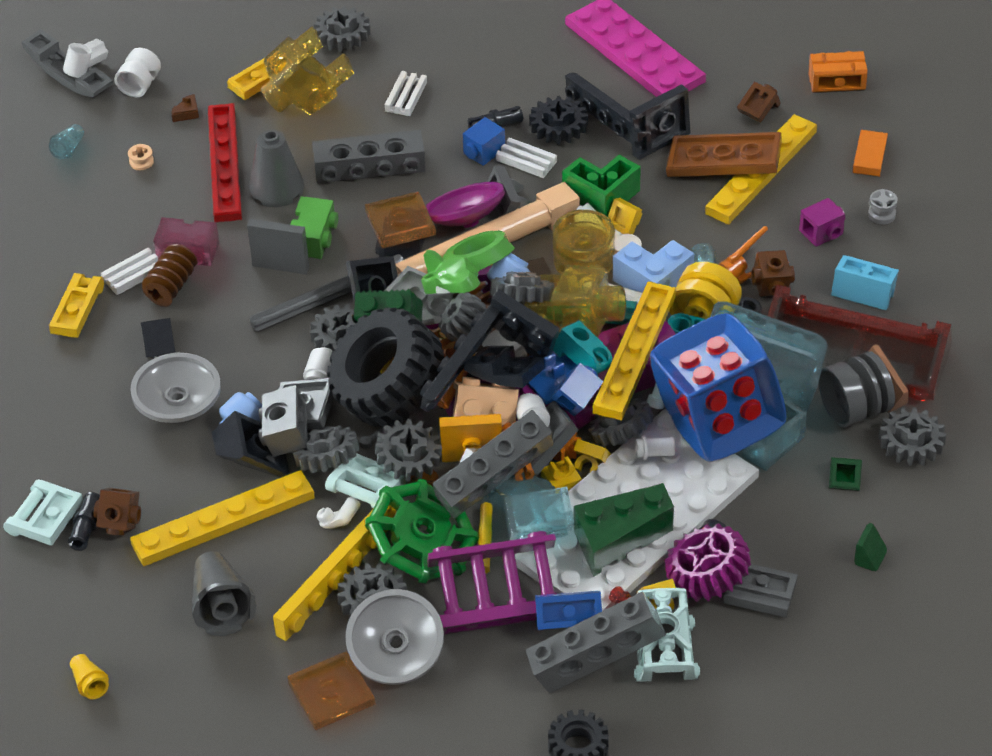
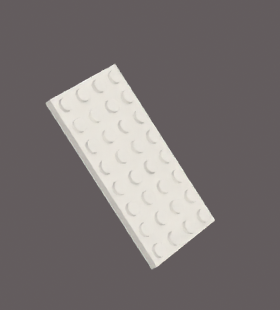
[512,409,759,611]

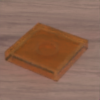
[365,191,436,249]
[287,651,375,730]

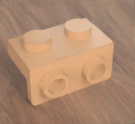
[453,377,519,425]

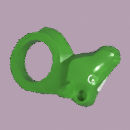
[421,230,515,294]

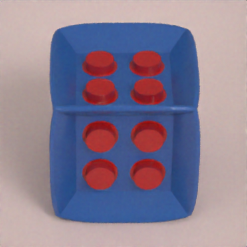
[650,313,786,462]

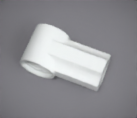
[63,39,108,78]

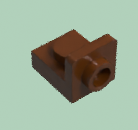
[737,81,781,123]

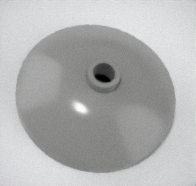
[130,353,221,423]
[346,589,444,685]

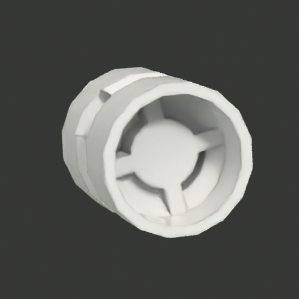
[114,48,161,98]

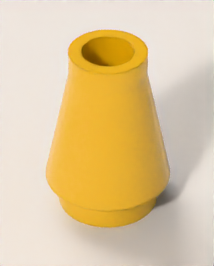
[70,654,109,699]

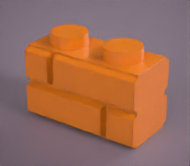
[809,51,868,92]

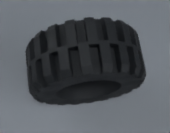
[327,308,444,427]

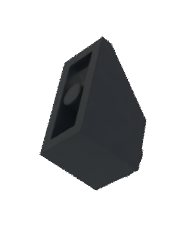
[141,318,176,359]

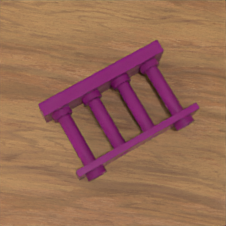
[427,531,557,635]

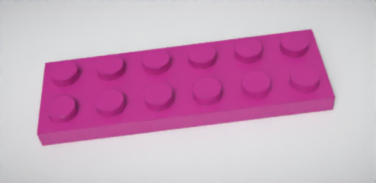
[565,0,706,97]

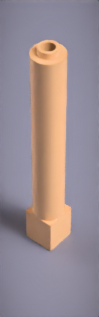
[395,182,580,276]

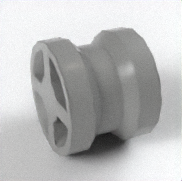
[868,189,898,225]

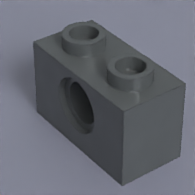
[259,385,308,457]

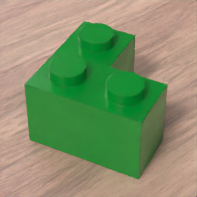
[562,155,641,220]

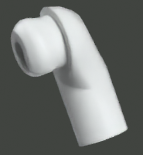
[317,497,361,529]

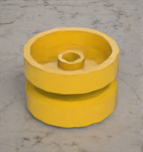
[669,262,742,319]

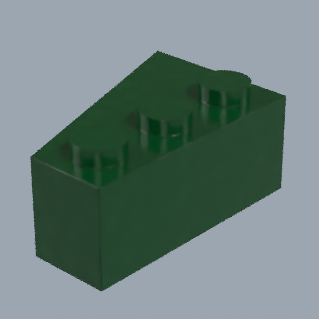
[573,483,674,577]

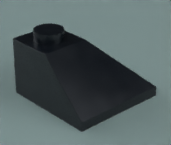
[346,256,398,304]
[212,411,290,478]

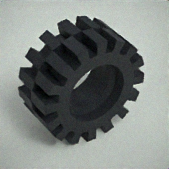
[548,709,609,756]

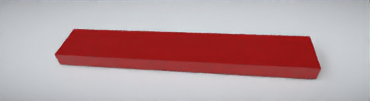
[208,103,242,223]

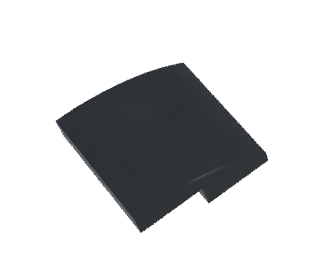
[463,346,545,388]

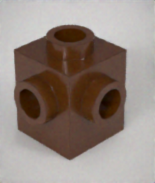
[751,250,795,297]
[94,487,142,535]

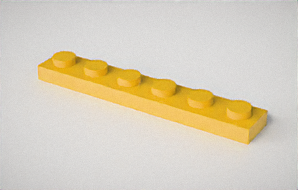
[705,114,817,225]
[593,281,676,420]
[130,470,315,567]
[273,506,396,641]

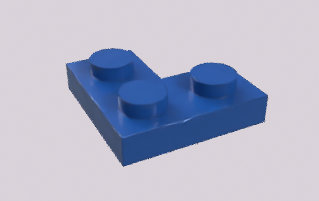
[535,591,602,630]

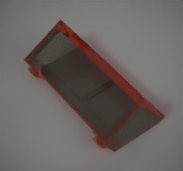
[760,285,952,401]

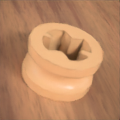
[128,144,154,170]

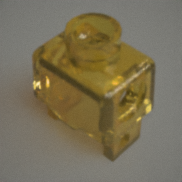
[261,27,354,115]
[524,265,626,338]

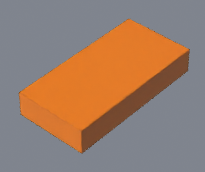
[852,130,888,177]

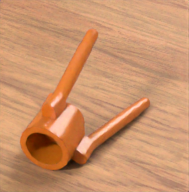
[718,226,789,284]

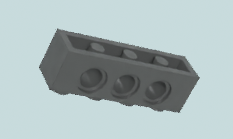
[312,130,426,183]
[433,410,553,519]
[526,592,666,693]

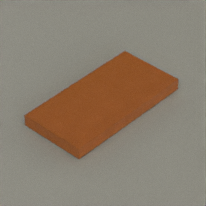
[666,132,782,177]

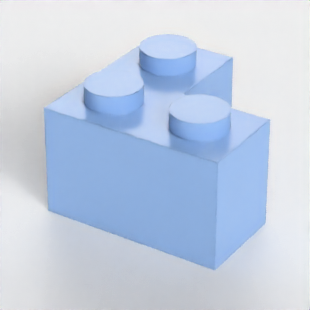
[613,240,694,293]

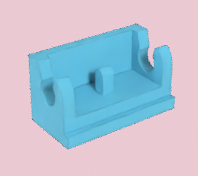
[831,255,899,310]

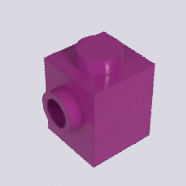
[799,198,845,247]

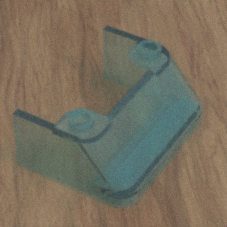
[710,302,827,425]

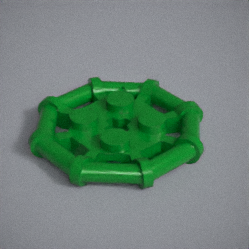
[365,479,479,584]

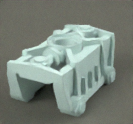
[634,588,700,682]

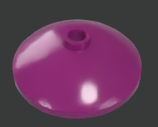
[423,182,505,228]

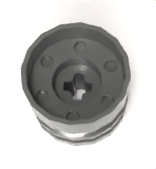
[818,351,895,427]

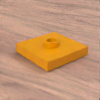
[439,414,502,462]

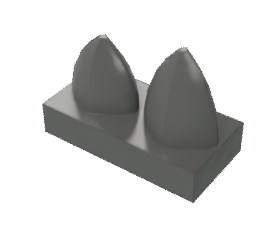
[487,165,532,217]

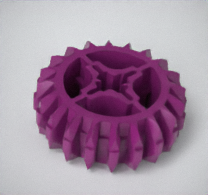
[664,523,751,602]

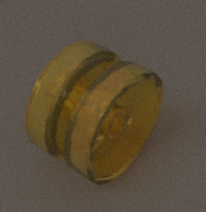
[553,209,615,280]

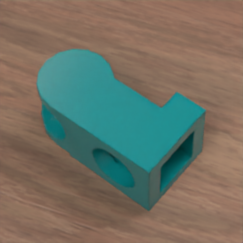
[553,320,613,374]

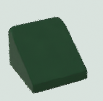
[829,457,862,491]
[854,523,887,572]

